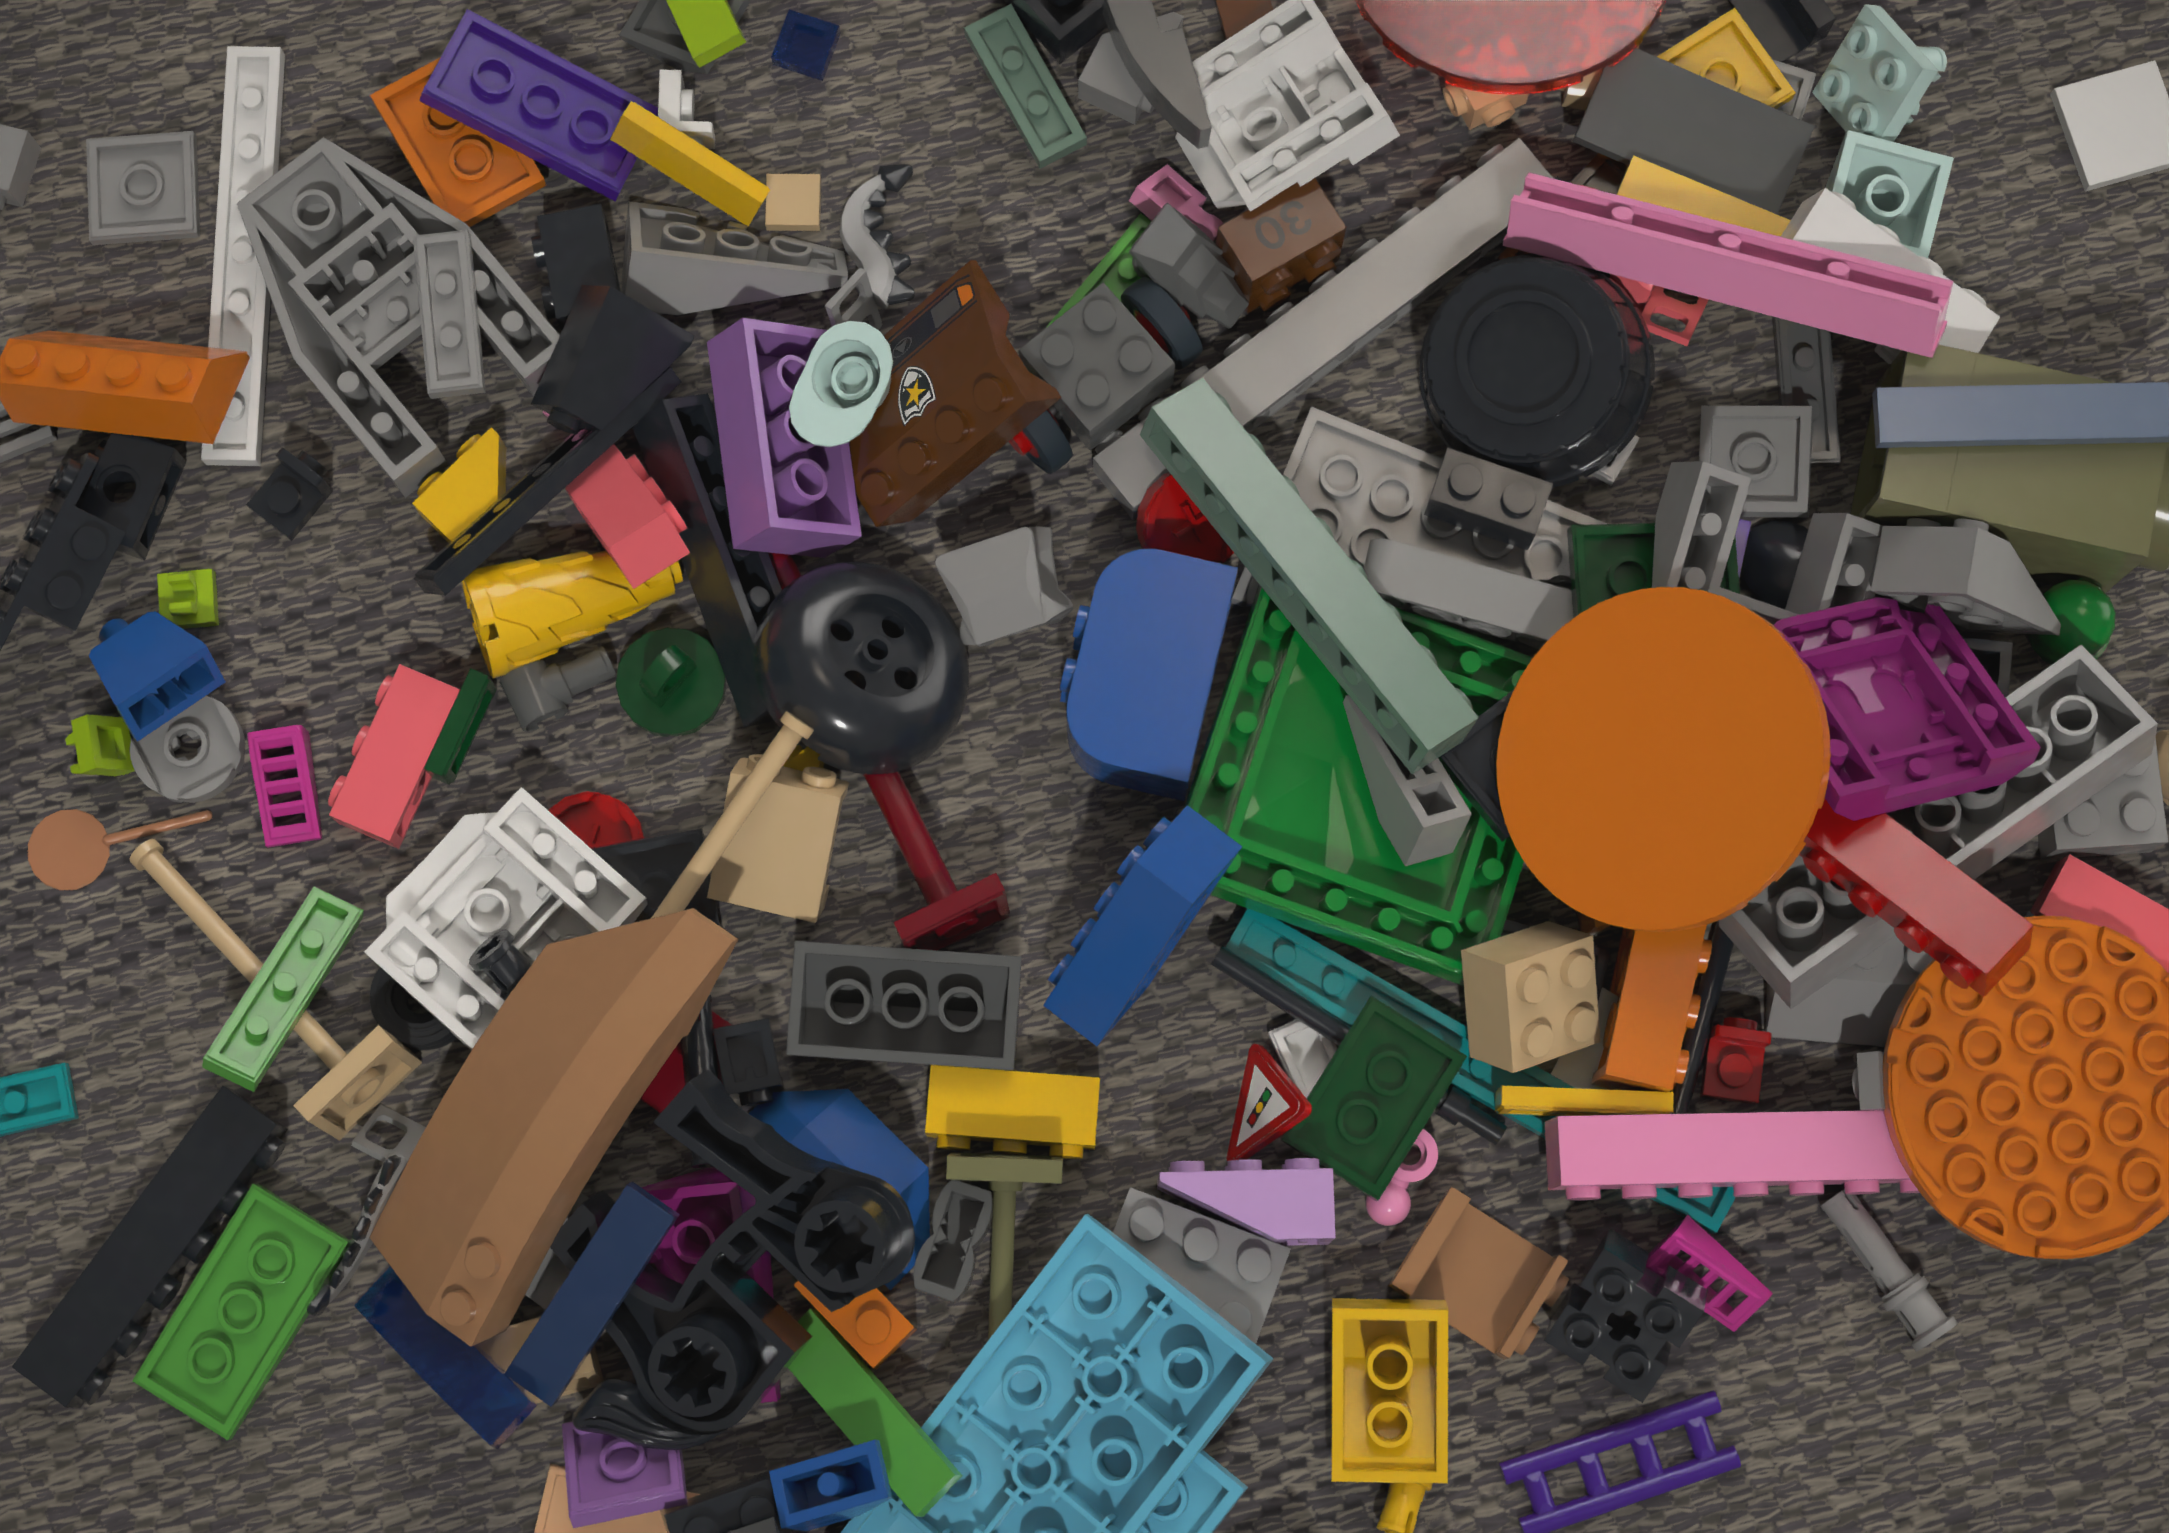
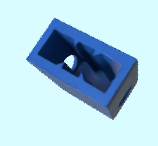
[89,611,226,742]

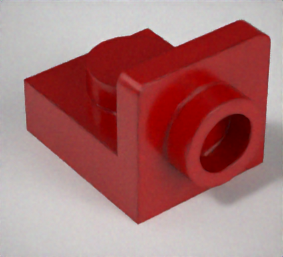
[1700,1017,1772,1105]

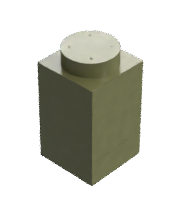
[1850,345,2169,593]

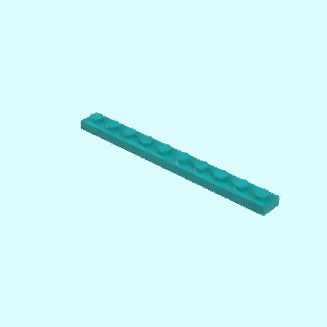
[1226,908,1736,1234]

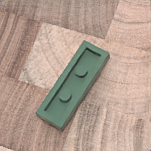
[964,4,1087,169]

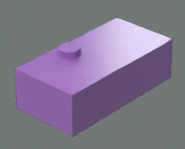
[707,318,862,558]

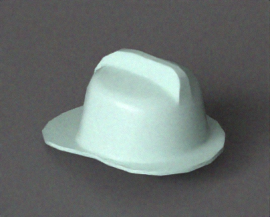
[789,321,893,447]

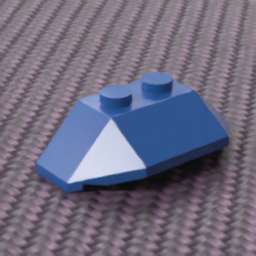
[749,1089,930,1291]

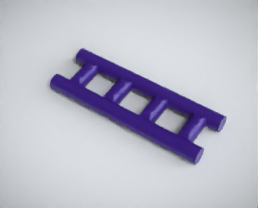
[1499,1390,1741,1533]

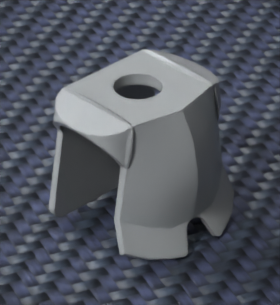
[935,526,1073,647]

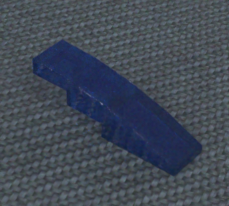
[354,1266,537,1449]

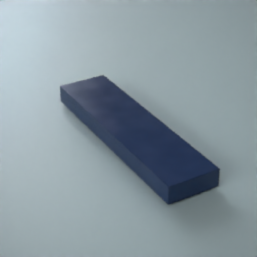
[504,1181,680,1407]

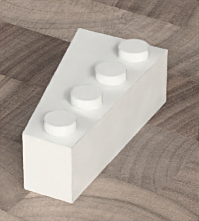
[1781,188,2000,364]

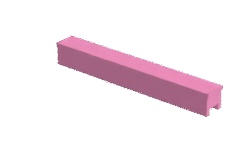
[1503,173,1954,358]

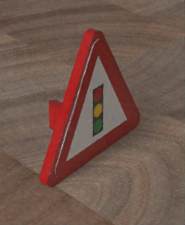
[1226,1044,1312,1161]

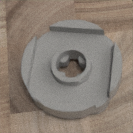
[129,695,245,803]

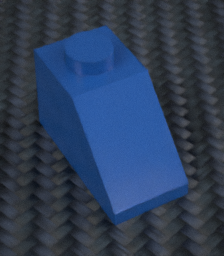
[769,1440,892,1531]

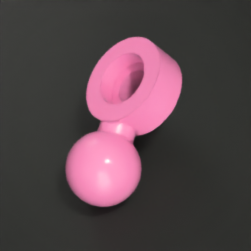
[1366,1129,1438,1226]

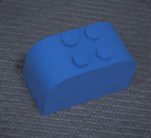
[1060,549,1238,801]

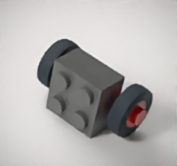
[1009,277,1203,474]

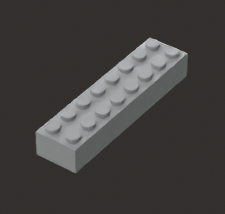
[1719,645,2158,1009]

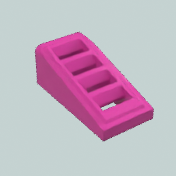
[247,725,322,848]
[1646,1215,1773,1332]

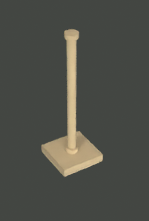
[651,711,814,919]
[130,839,422,1141]

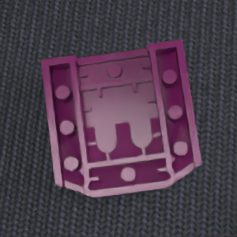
[1773,597,2041,821]

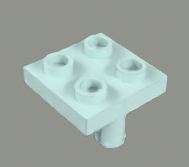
[1812,4,1947,142]

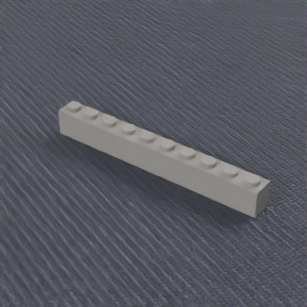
[1093,138,1553,520]

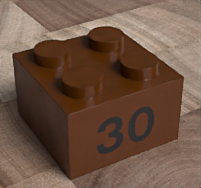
[1216,178,1347,313]

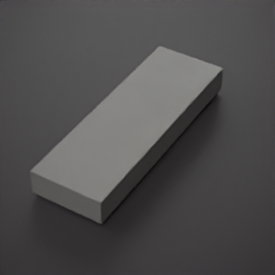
[413,229,486,399]

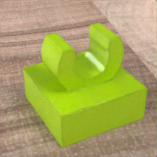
[157,569,219,629]
[65,714,135,776]

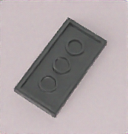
[1572,40,1815,215]

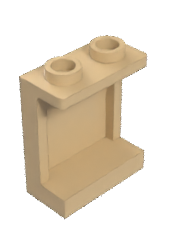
[707,754,849,923]

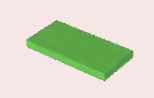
[133,1184,351,1440]

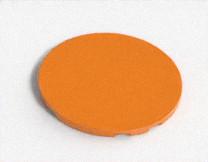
[1496,587,1831,932]
[1883,916,2169,1259]

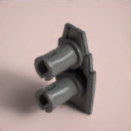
[1128,203,1249,329]

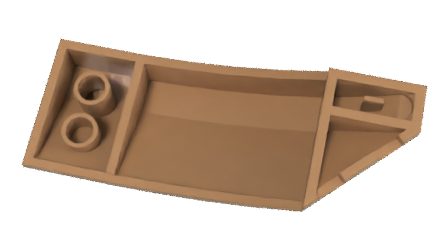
[369,908,738,1347]

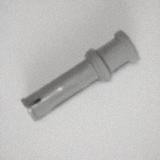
[1820,1189,1958,1352]

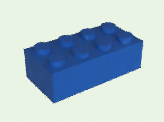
[1043,805,1242,1046]

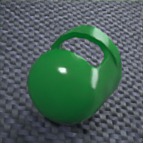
[2028,579,2116,665]

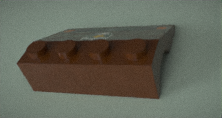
[849,260,1062,527]

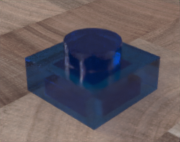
[771,9,841,81]

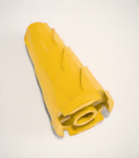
[461,551,683,679]

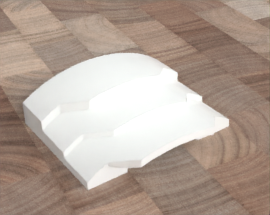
[1175,0,1400,212]
[364,787,647,1051]

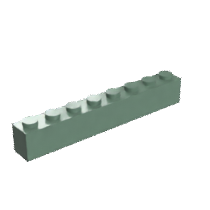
[1140,378,1479,774]

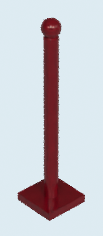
[768,552,1010,951]

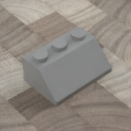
[1764,935,1933,1048]

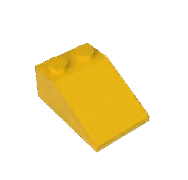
[1332,1298,1448,1484]

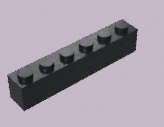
[633,393,782,727]
[12,1085,288,1408]

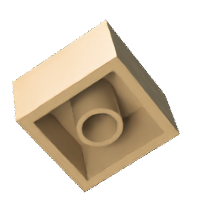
[1461,921,1601,1073]

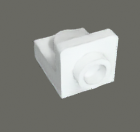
[658,70,715,149]

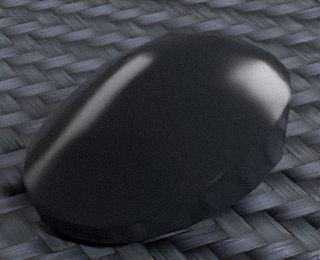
[1740,521,1808,610]

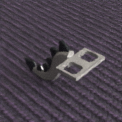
[825,164,915,330]
[307,1104,426,1316]

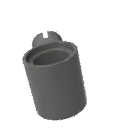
[499,646,616,732]

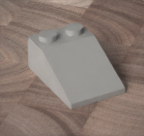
[1871,518,2061,635]

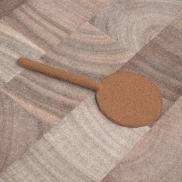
[28,809,212,890]

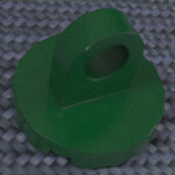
[615,627,726,737]

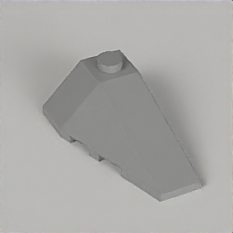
[622,201,848,315]

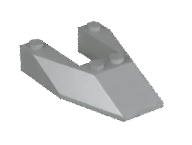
[237,137,560,498]
[1652,461,1883,625]

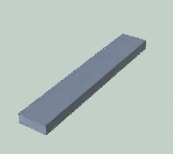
[1872,382,2169,448]

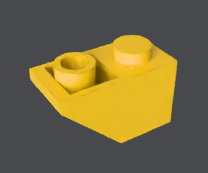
[412,427,507,543]

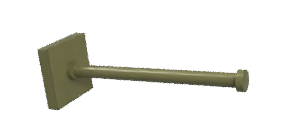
[946,1152,1063,1340]

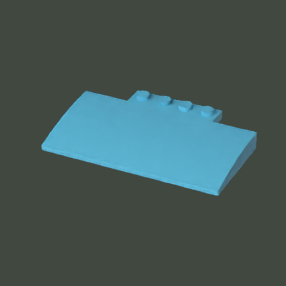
[841,1214,1273,1533]

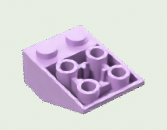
[1157,1158,1336,1246]

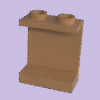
[1388,1187,1569,1360]

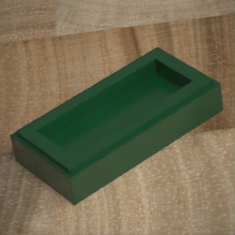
[424,668,497,785]

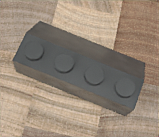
[786,941,1022,1071]

